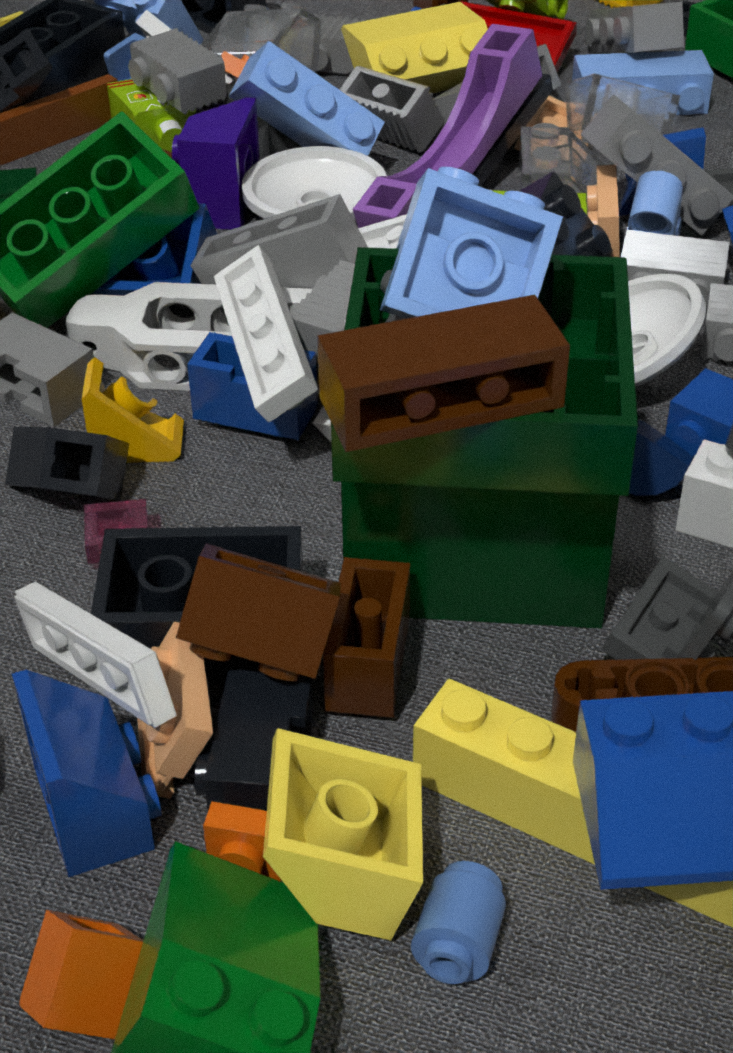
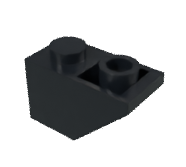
[5,427,129,501]

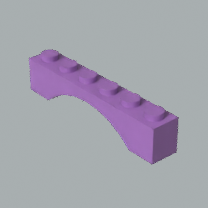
[352,24,542,228]

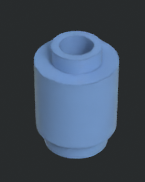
[411,861,506,984]

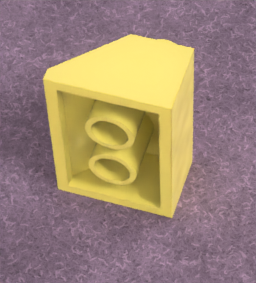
[341,2,488,93]

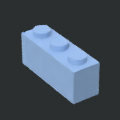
[229,41,385,156]
[571,50,714,119]

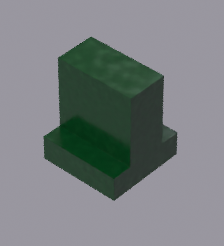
[331,247,638,629]

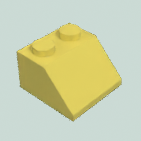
[263,728,423,940]

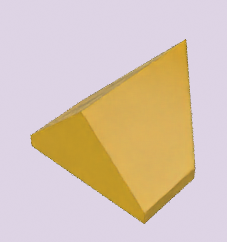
[81,357,184,463]

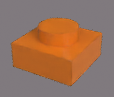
[203,801,282,882]

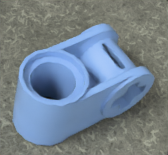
[627,171,683,236]

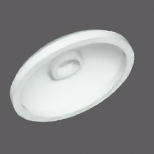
[242,146,387,223]
[628,274,706,387]

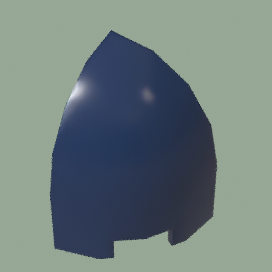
[629,420,693,496]

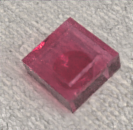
[84,499,149,564]

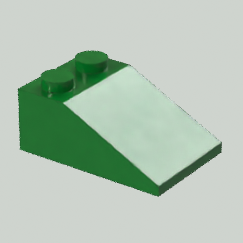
[111,841,320,1053]

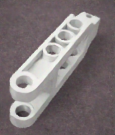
[66,282,319,397]

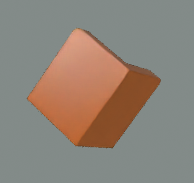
[19,909,144,1039]

